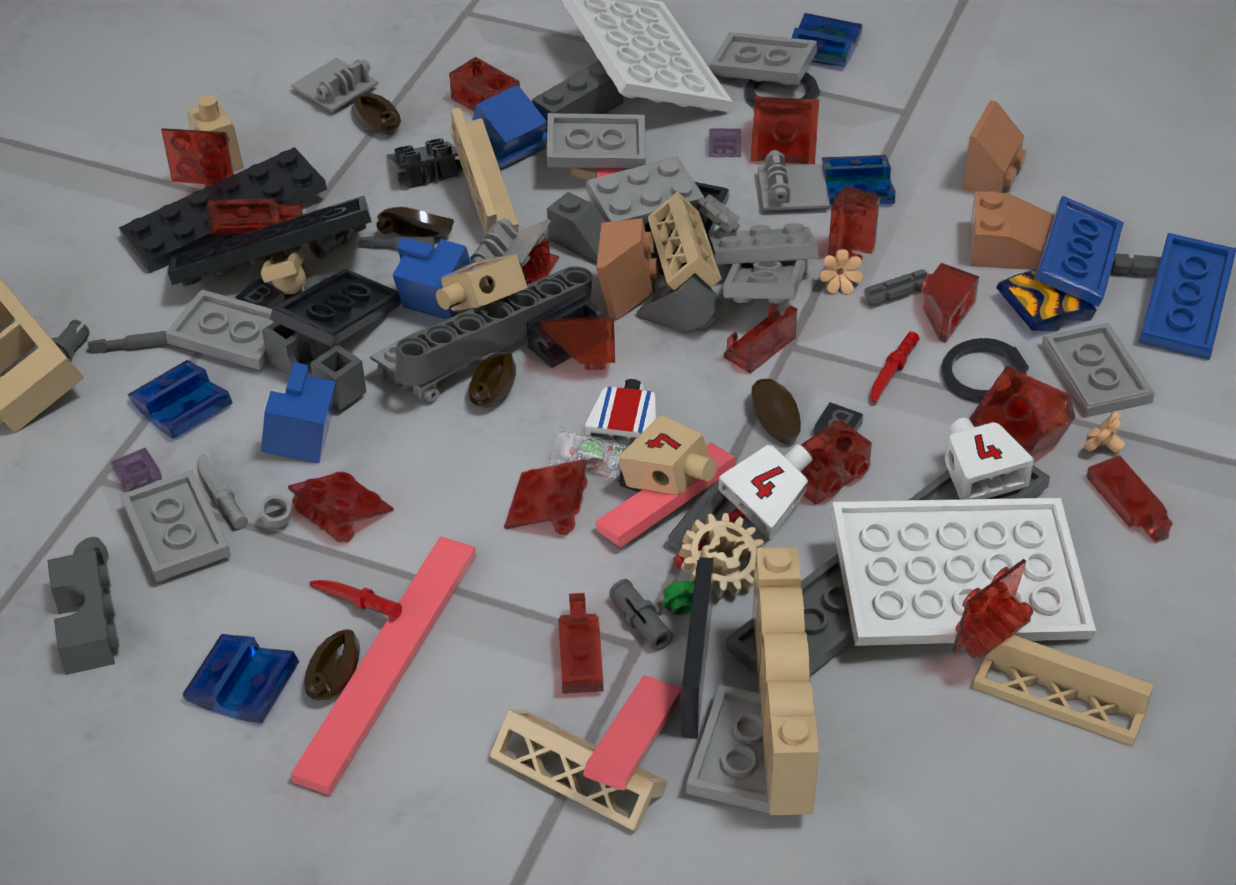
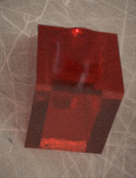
[921,263,979,343]
[539,317,615,370]

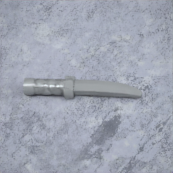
[198,454,248,529]

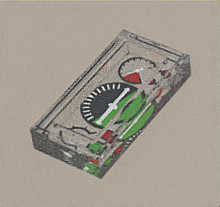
[548,427,629,482]

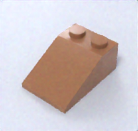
[971,191,1054,270]

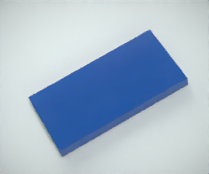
[1034,196,1124,307]
[1139,233,1236,360]

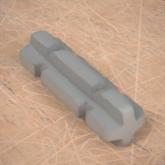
[698,195,740,233]

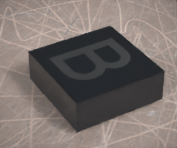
[235,279,285,309]
[814,402,863,446]

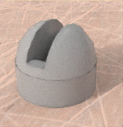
[260,495,291,529]

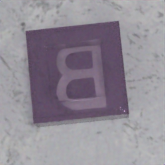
[709,128,741,157]
[111,448,162,492]

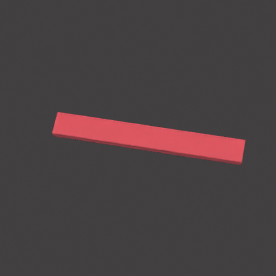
[291,536,476,796]

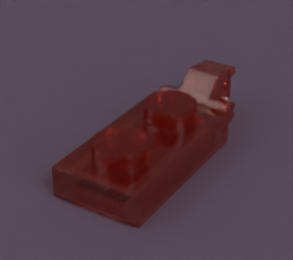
[206,198,303,234]
[1086,455,1173,543]
[558,593,604,694]

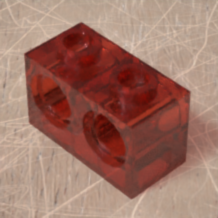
[449,57,520,111]
[801,419,872,505]

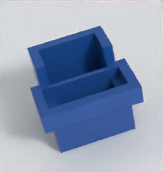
[472,85,547,170]
[392,237,471,320]
[261,362,336,463]

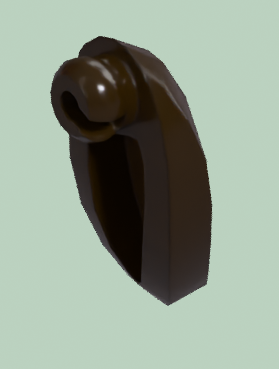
[353,93,401,134]
[376,207,454,239]
[469,352,517,408]
[751,379,801,444]
[304,629,360,700]

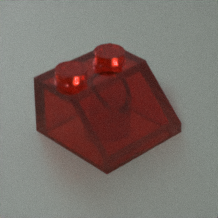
[750,96,819,164]
[969,366,1075,456]

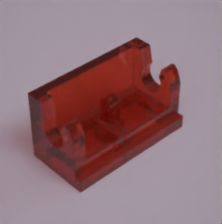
[828,185,880,261]
[724,303,798,374]

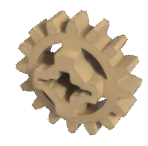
[679,513,764,598]

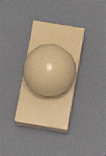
[260,244,306,294]

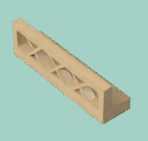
[451,107,519,236]
[648,191,722,290]
[973,628,1154,746]
[489,710,668,831]

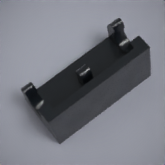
[527,291,607,368]

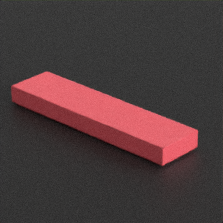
[595,443,737,548]
[583,675,682,791]

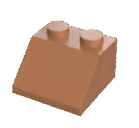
[963,100,1027,193]
[596,218,660,320]

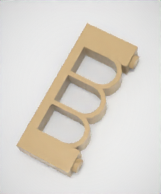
[0,278,84,433]
[752,547,819,815]

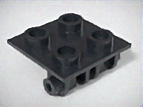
[386,138,463,187]

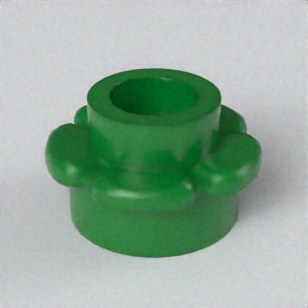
[662,581,694,615]

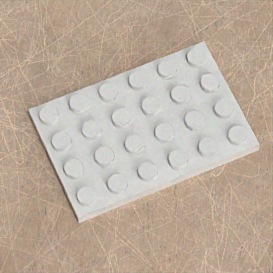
[561,0,733,112]
[830,498,1096,646]

